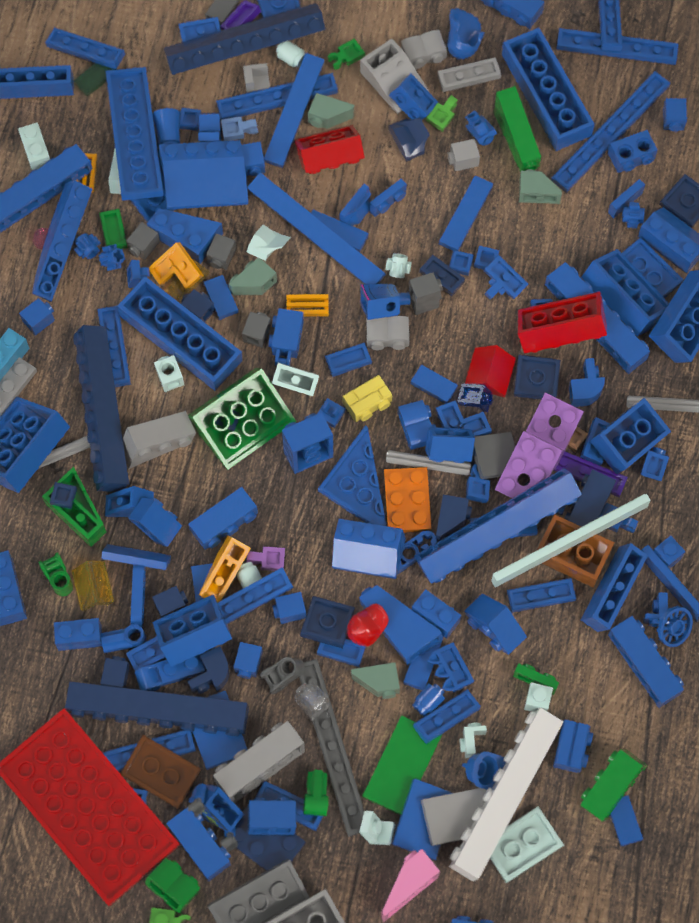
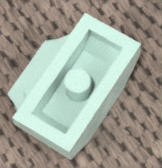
[247,225,291,261]

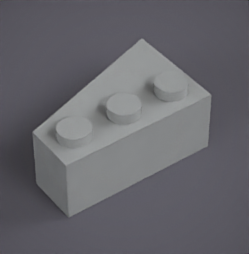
[123,411,196,469]

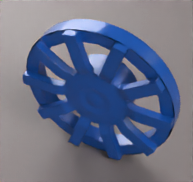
[657,606,693,647]

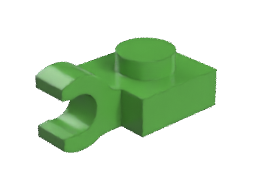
[426,95,458,132]

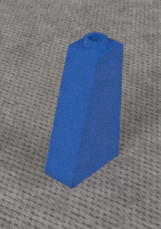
[359,585,443,665]

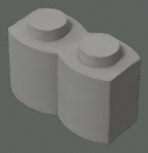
[401,30,447,69]
[367,316,409,350]

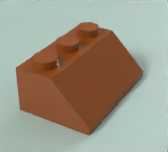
[537,514,615,588]

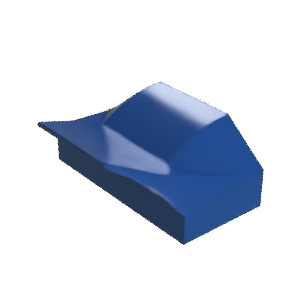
[340,184,371,226]

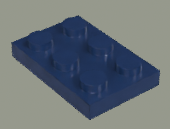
[223,804,306,871]

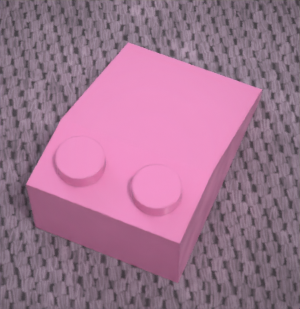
[381,850,440,922]

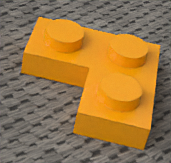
[149,242,204,289]

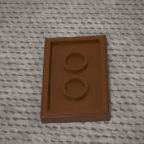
[120,735,202,809]

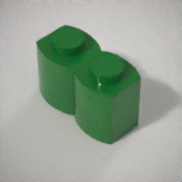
[145,858,200,913]

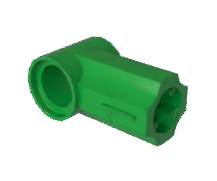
[303,770,329,816]

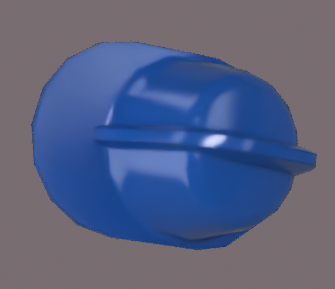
[462,752,506,790]

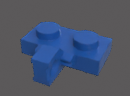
[484,255,528,300]

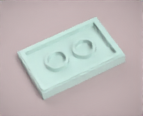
[490,807,564,883]

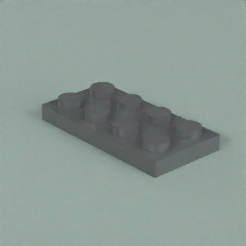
[207,858,310,923]

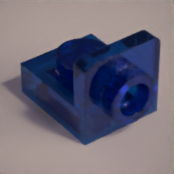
[457,383,493,412]

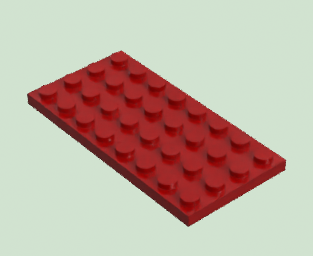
[0,708,180,907]

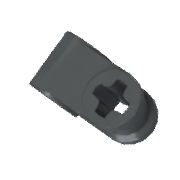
[260,657,305,695]

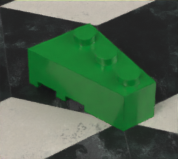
[42,467,106,547]
[580,749,648,822]

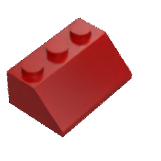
[294,125,365,174]

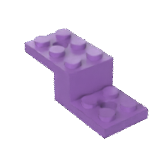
[495,393,584,498]

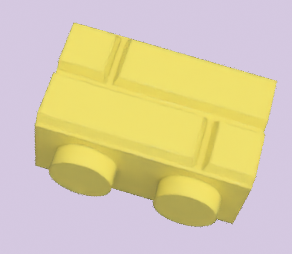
[342,375,392,422]

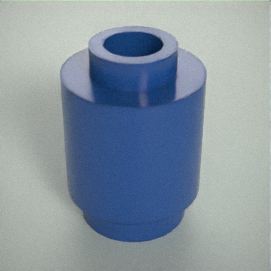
[412,683,445,717]

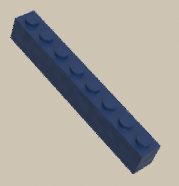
[164,3,326,75]
[73,325,129,492]
[65,682,249,737]

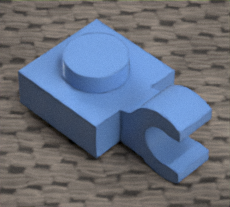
[221,117,258,141]

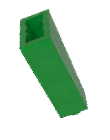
[494,86,541,173]

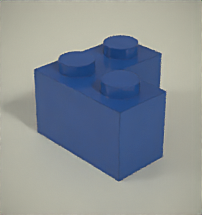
[464,593,527,655]

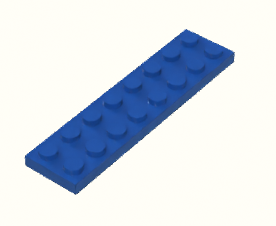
[106,67,163,201]

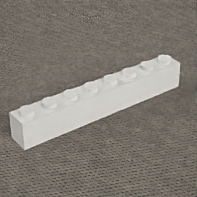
[449,707,563,881]

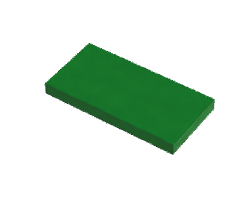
[363,715,442,816]

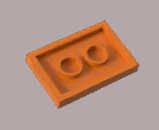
[384,467,431,533]

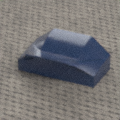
[388,118,430,162]

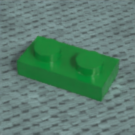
[513,663,559,695]

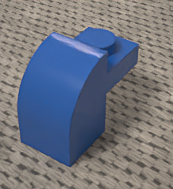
[198,113,221,142]
[569,358,605,407]

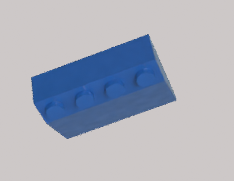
[158,140,248,210]
[0,397,70,493]

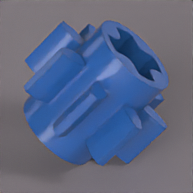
[622,202,645,228]
[74,233,101,259]
[99,244,125,271]

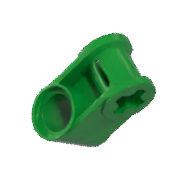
[38,552,73,596]

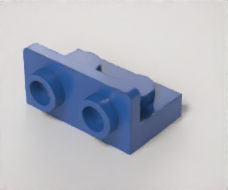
[389,73,438,120]

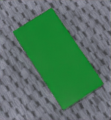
[99,209,128,249]

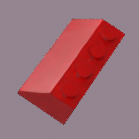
[518,292,607,354]

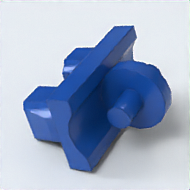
[465,110,497,146]

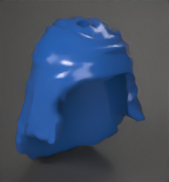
[447,8,485,60]

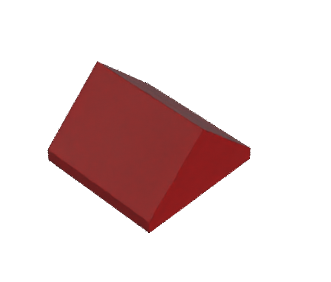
[464,345,516,398]

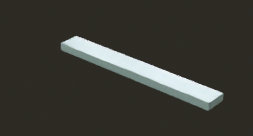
[491,494,650,587]

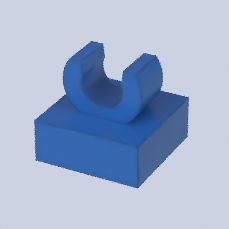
[127,260,150,288]
[317,398,346,428]

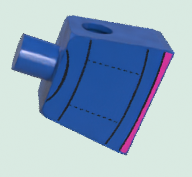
[360,284,411,320]

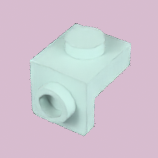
[460,723,487,758]

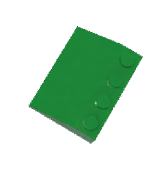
[188,368,296,470]

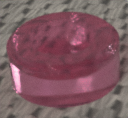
[33,228,49,250]

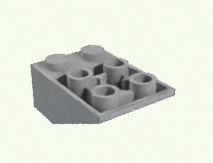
[360,39,429,114]

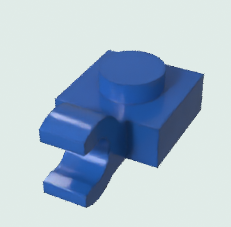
[599,503,638,533]

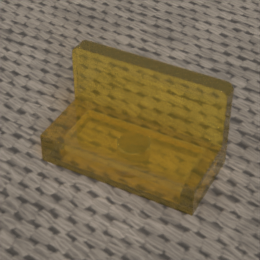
[72,560,114,611]

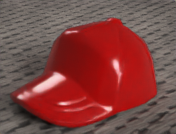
[347,603,389,647]

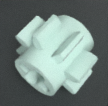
[386,253,412,278]

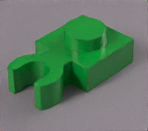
[328,38,365,70]

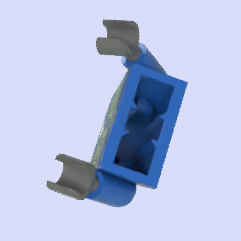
[187,784,244,852]

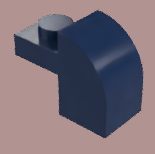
[187,646,229,694]

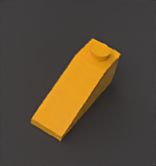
[199,536,251,603]

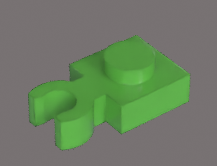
[150,908,191,923]

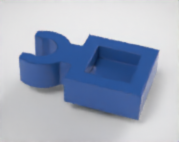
[466,464,490,503]

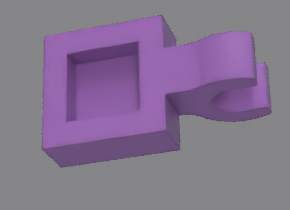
[247,547,285,571]

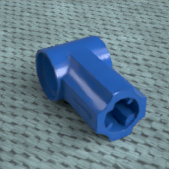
[101,624,147,653]

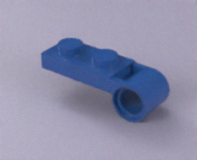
[134,654,205,692]

